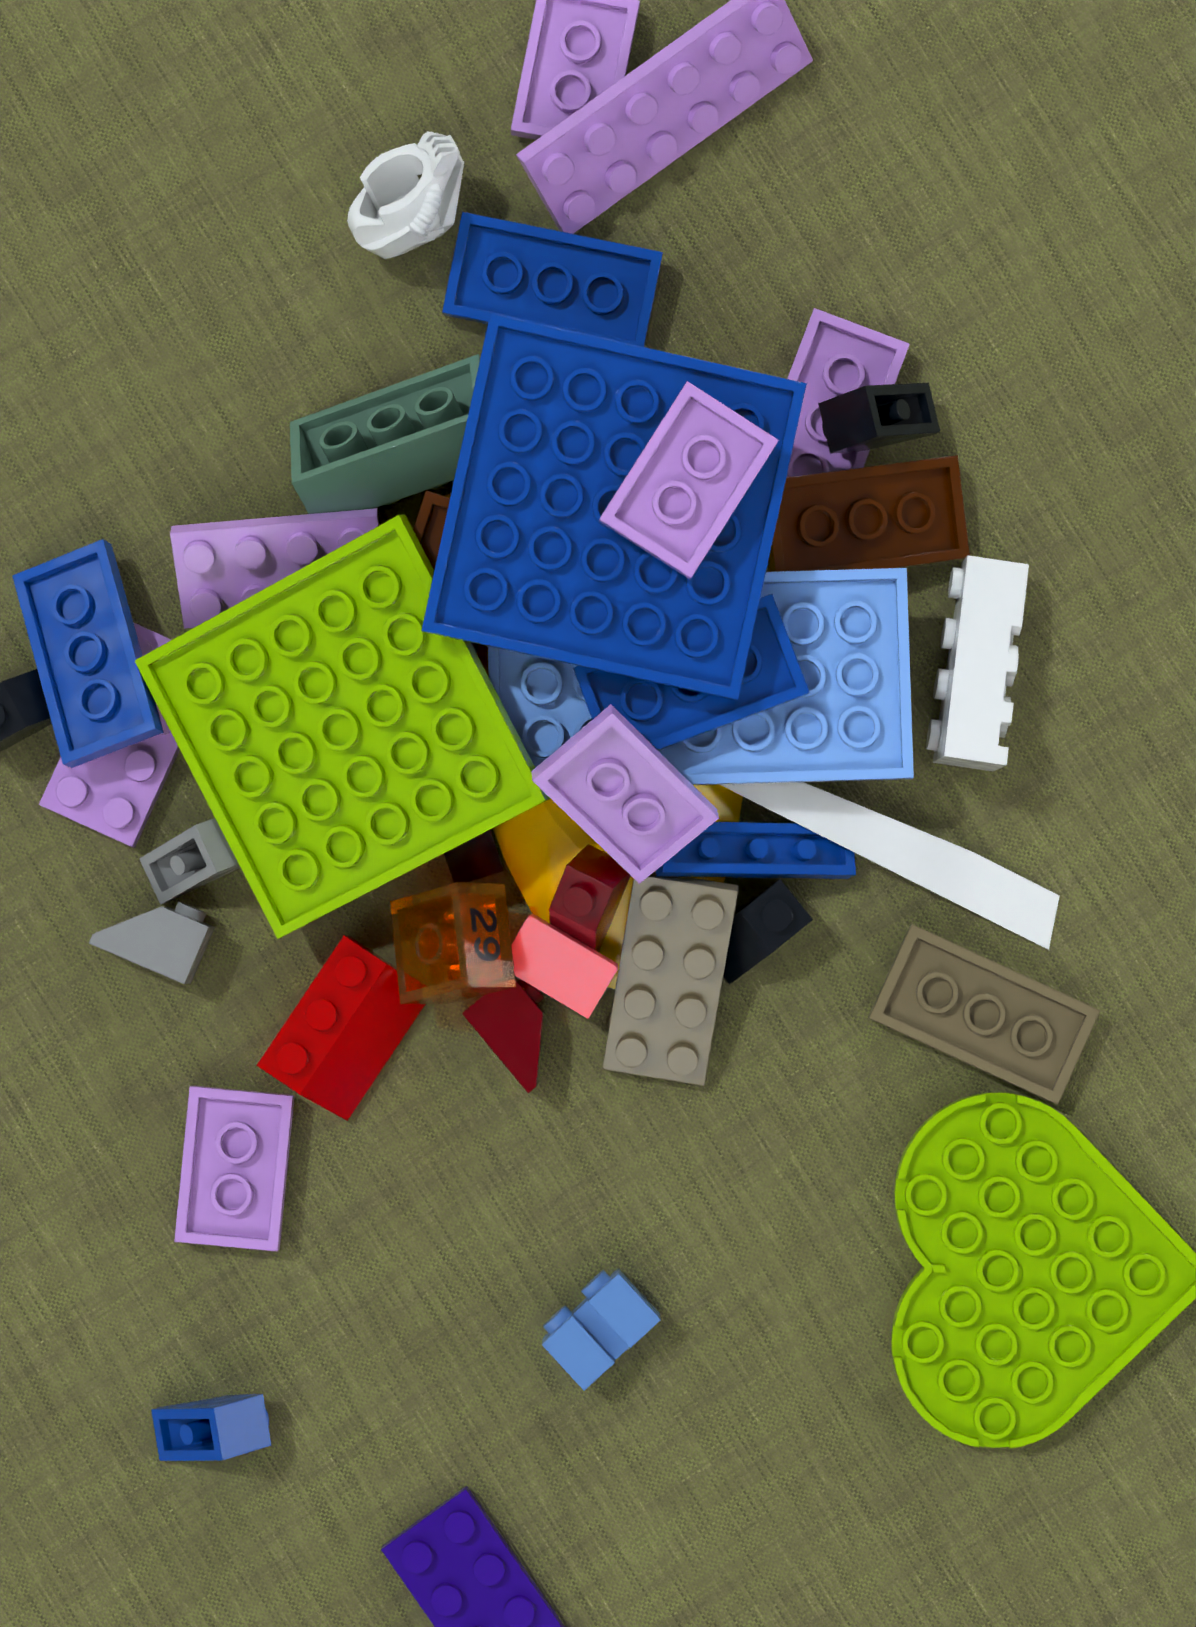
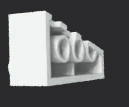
[926,555,1029,772]

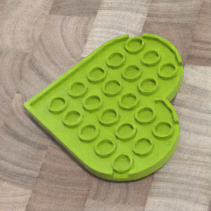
[891,1092,1196,1449]

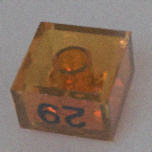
[390,882,516,1004]

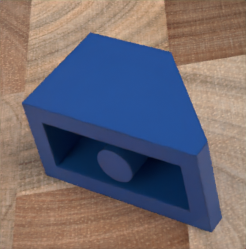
[151,1394,272,1461]

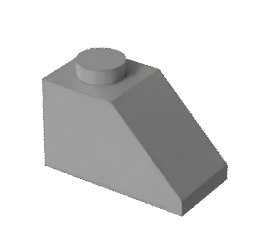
[139,818,240,905]
[89,901,215,984]

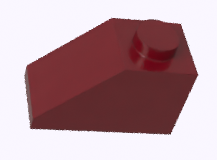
[549,844,631,952]
[462,973,545,1093]

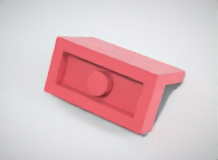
[499,914,618,1019]

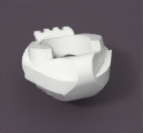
[347,131,464,259]

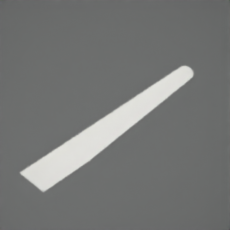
[721,782,1060,950]

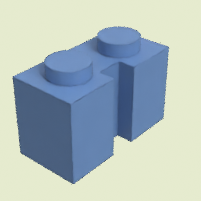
[542,1268,661,1391]

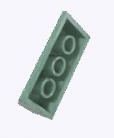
[290,354,480,514]

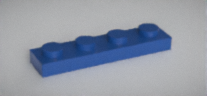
[656,822,856,879]

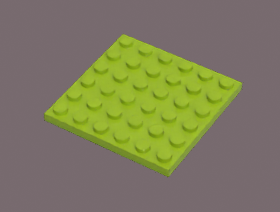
[135,514,550,939]

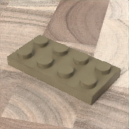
[602,872,738,1086]
[868,924,1100,1105]

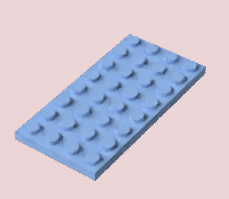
[488,568,914,785]

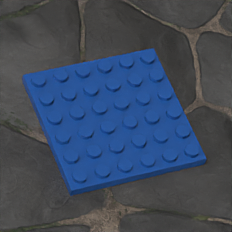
[421,313,807,700]

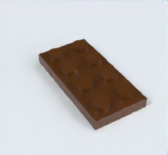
[768,455,970,572]

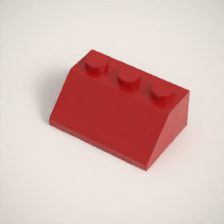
[256,935,434,1121]

